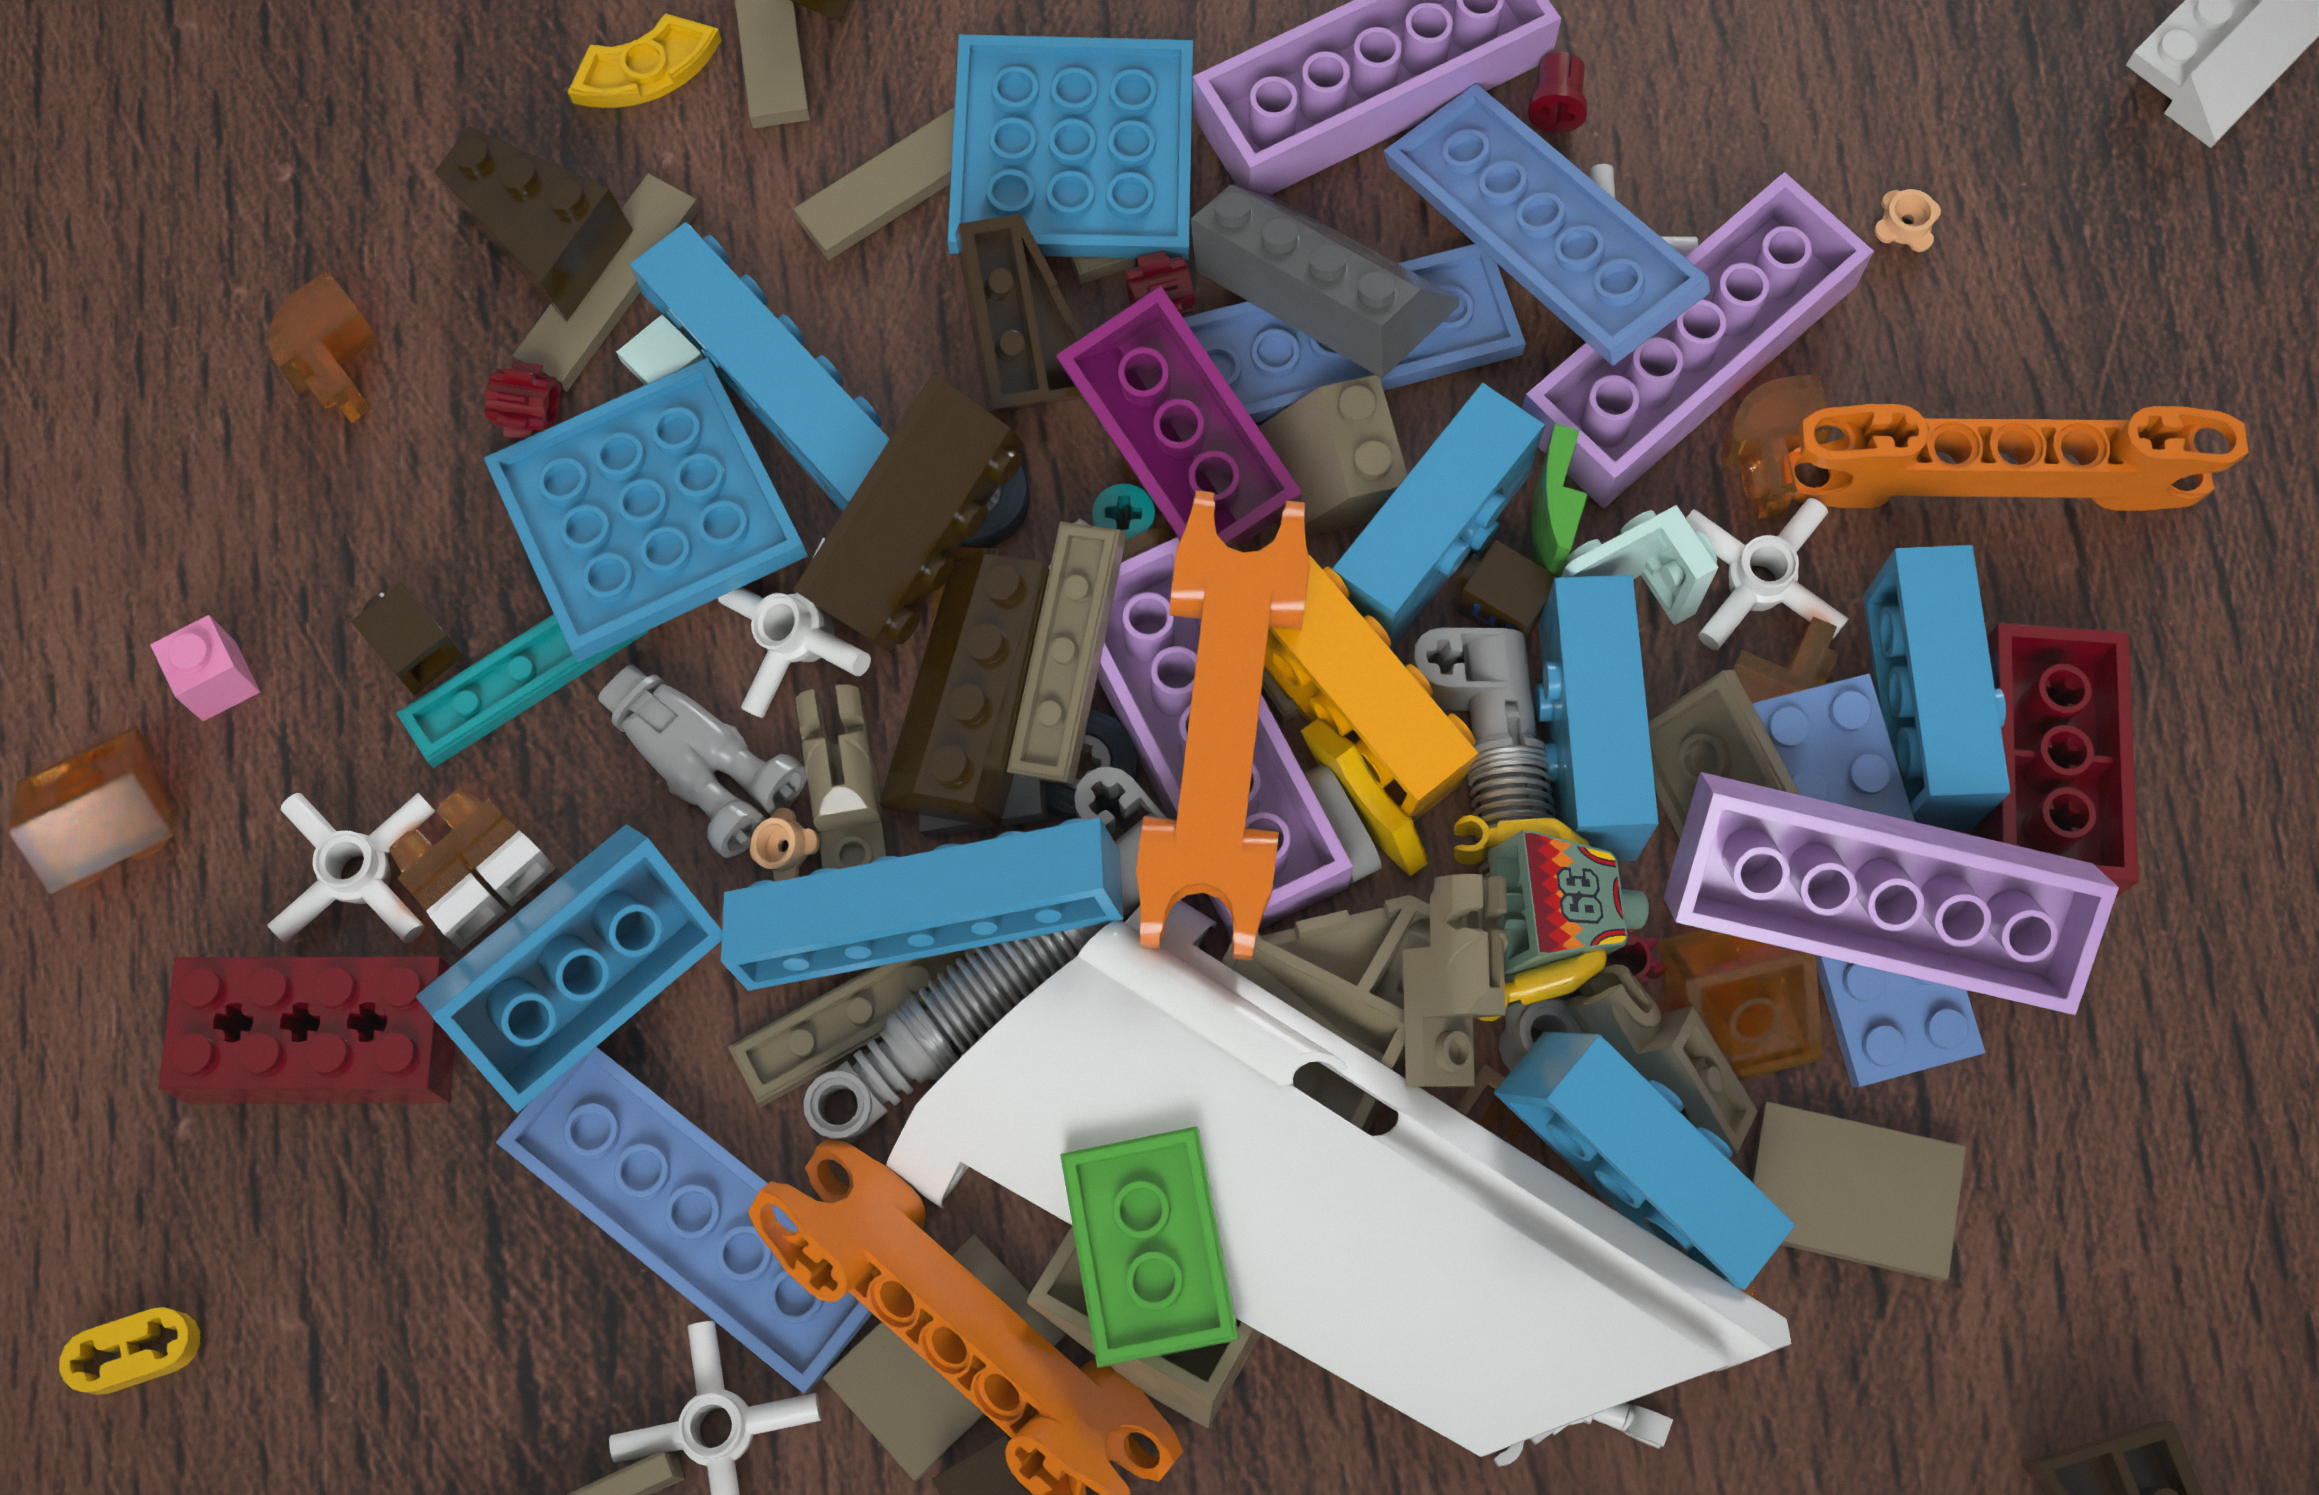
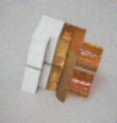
[389,788,556,950]

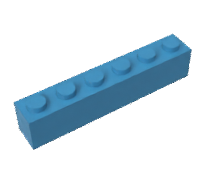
[629,222,890,512]
[721,818,1123,991]

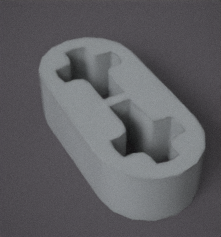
[1304,764,1381,884]

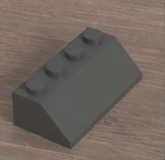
[1191,184,1459,378]

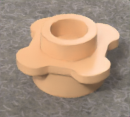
[1874,189,1941,252]
[750,808,820,882]

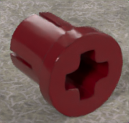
[1528,52,1588,133]

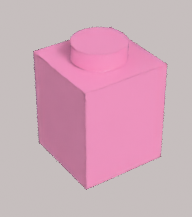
[150,615,260,721]

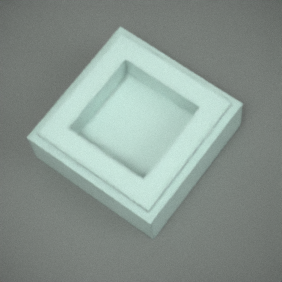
[616,315,703,385]

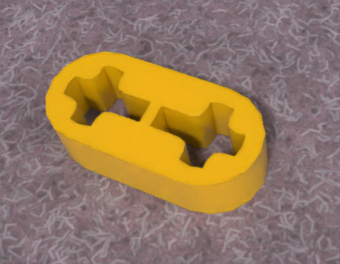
[59,1307,200,1395]

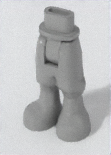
[598,664,807,858]

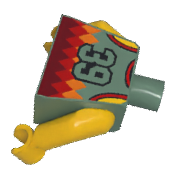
[1453,815,1649,1021]

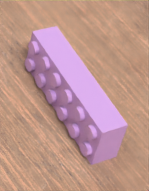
[1193,0,1562,195]
[1522,172,1874,509]
[1097,537,1353,939]
[1663,772,2119,1015]

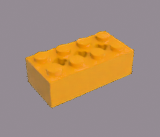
[1264,555,1478,822]

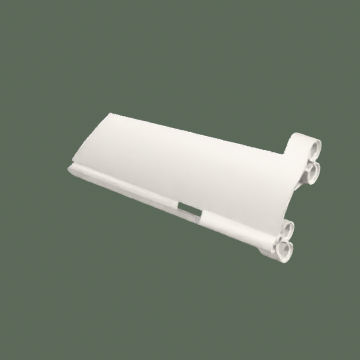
[886,900,1792,1457]

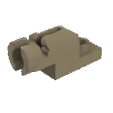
[796,684,888,869]
[1403,874,1508,1087]
[1568,965,1758,1154]

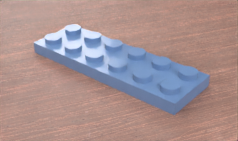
[1384,83,1711,366]
[1183,244,1526,424]
[1752,673,1986,1087]
[496,1047,872,1395]

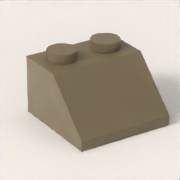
[1258,375,1408,537]

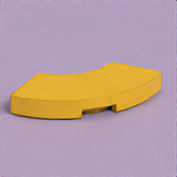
[568,13,722,108]
[1301,718,1428,877]

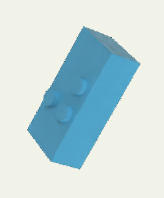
[1333,383,1545,651]
[1862,545,2011,831]
[1535,575,1659,861]
[415,824,722,1113]
[1493,1032,1796,1290]

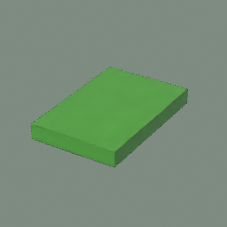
[1060,1126,1240,1368]

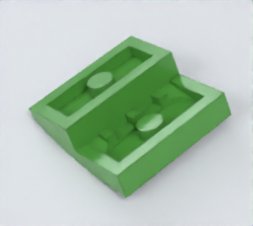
[1530,423,1588,577]

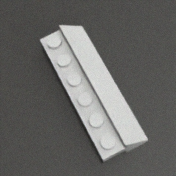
[2126,0,2319,148]

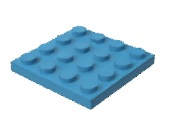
[948,34,1193,259]
[484,357,808,662]

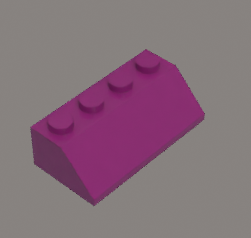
[1056,286,1302,548]

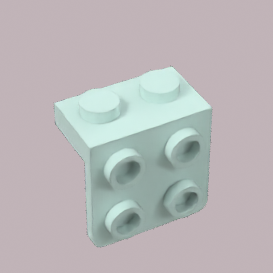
[1562,505,1719,625]

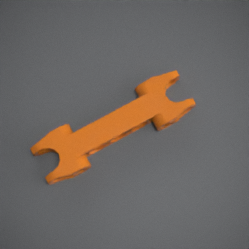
[1780,404,2248,511]
[1136,490,1310,961]
[748,1138,1183,1495]

